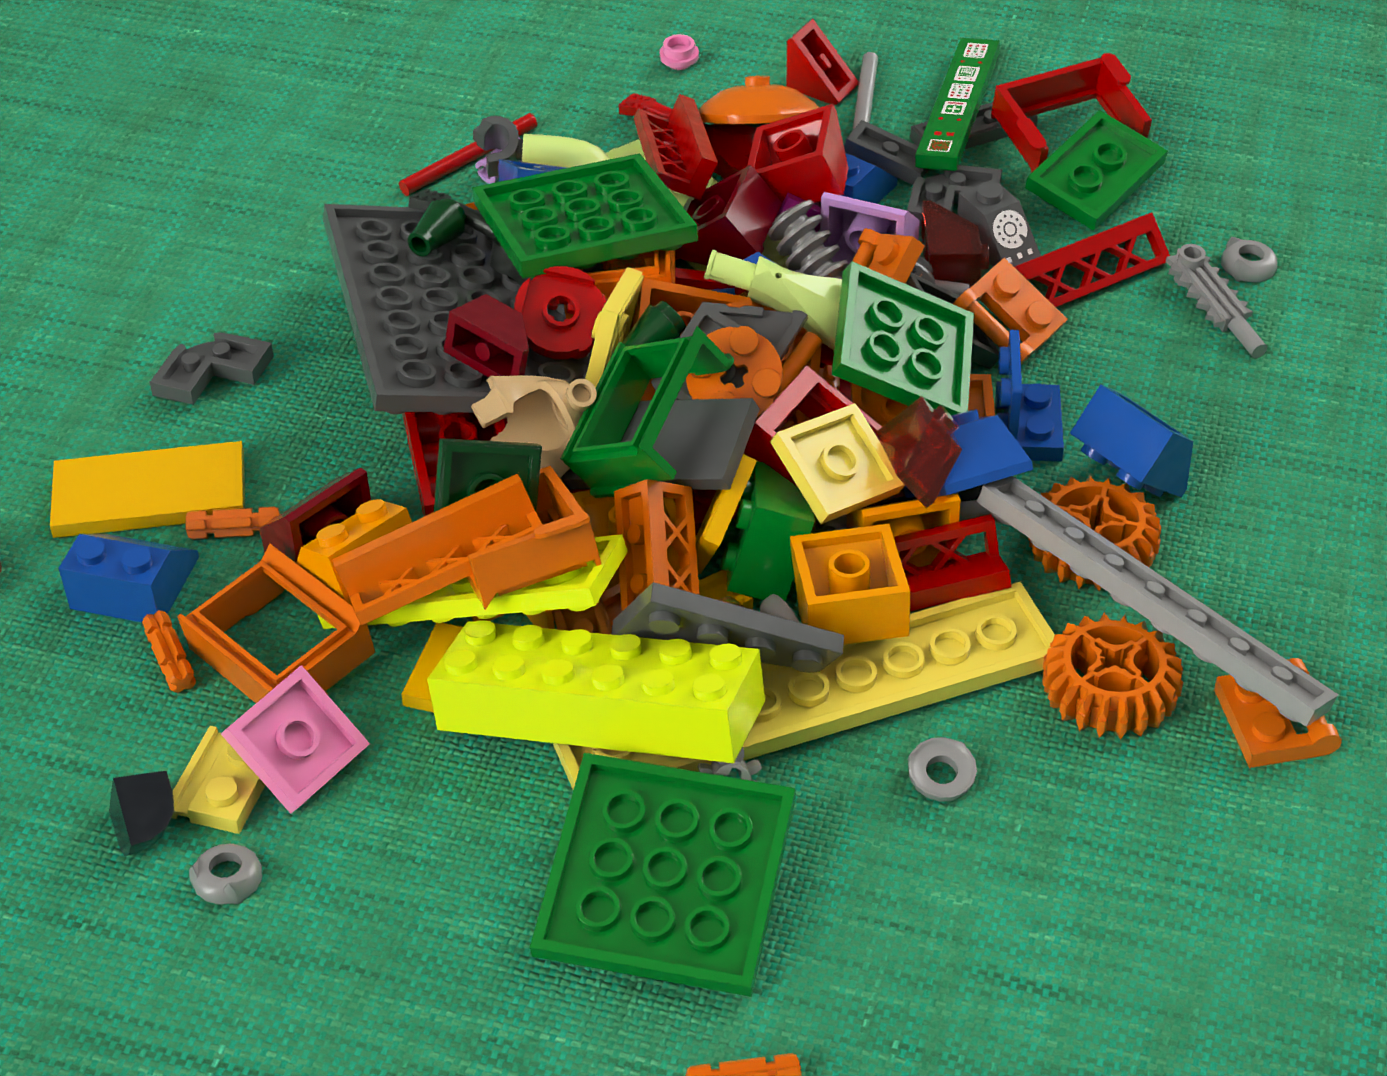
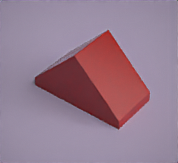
[786,19,859,105]

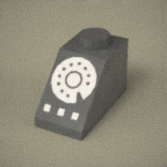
[956,179,1041,267]

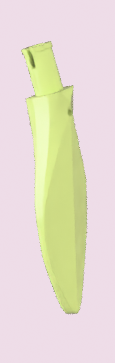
[704,250,842,350]

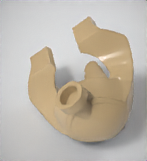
[471,375,597,478]

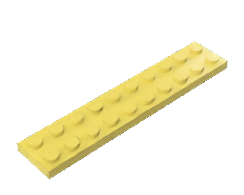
[553,581,1055,790]

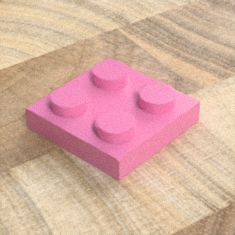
[221,665,370,814]

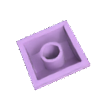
[820,192,920,269]

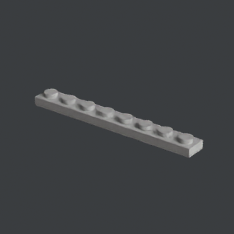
[977,476,1338,727]

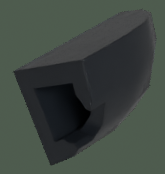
[109,771,174,856]

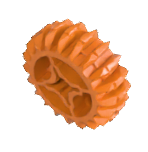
[1028,475,1161,592]
[1042,612,1183,740]

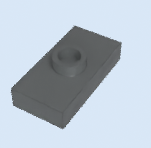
[844,120,929,185]

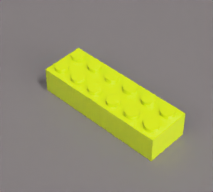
[427,620,765,763]

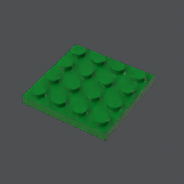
[472,153,698,278]
[530,753,796,997]

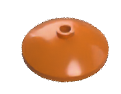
[698,76,819,124]

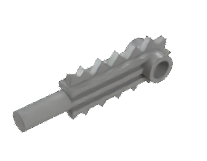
[1166,244,1267,358]

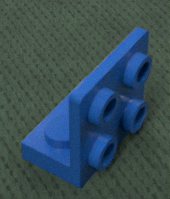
[995,330,1064,461]

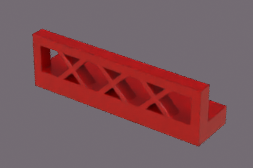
[633,94,718,200]
[1014,212,1170,307]
[894,514,1012,611]

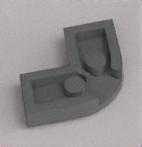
[907,165,1002,230]
[150,333,274,405]

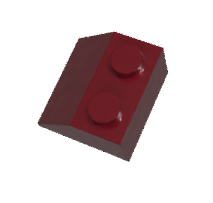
[675,165,783,266]
[260,467,371,563]

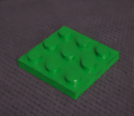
[832,261,974,424]

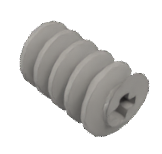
[768,200,848,279]

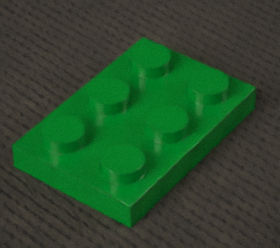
[1025,110,1168,231]

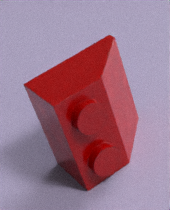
[747,103,849,203]

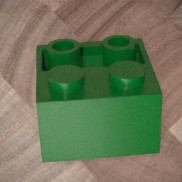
[720,461,815,601]

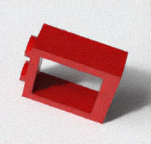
[744,366,897,486]

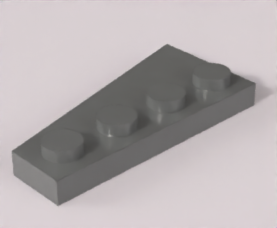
[611,582,844,673]

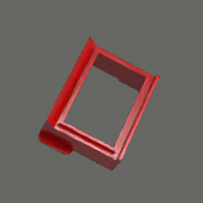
[991,53,1152,172]

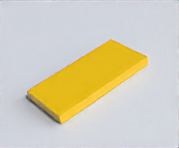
[50,441,245,538]

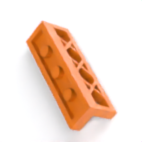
[332,474,543,626]
[614,479,700,611]

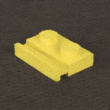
[171,726,265,834]

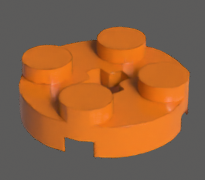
[686,326,783,421]

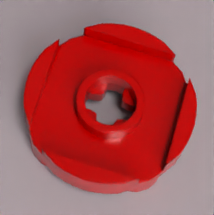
[514,266,607,359]

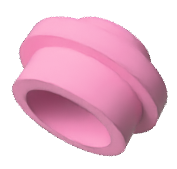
[660,34,699,70]

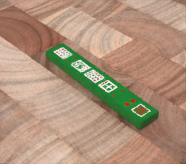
[915,38,1000,171]

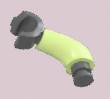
[473,116,610,177]

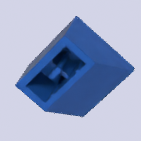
[1070,385,1193,498]

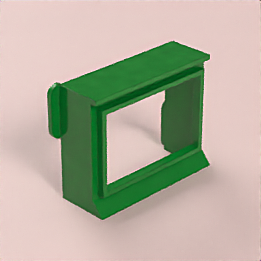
[560,326,734,498]

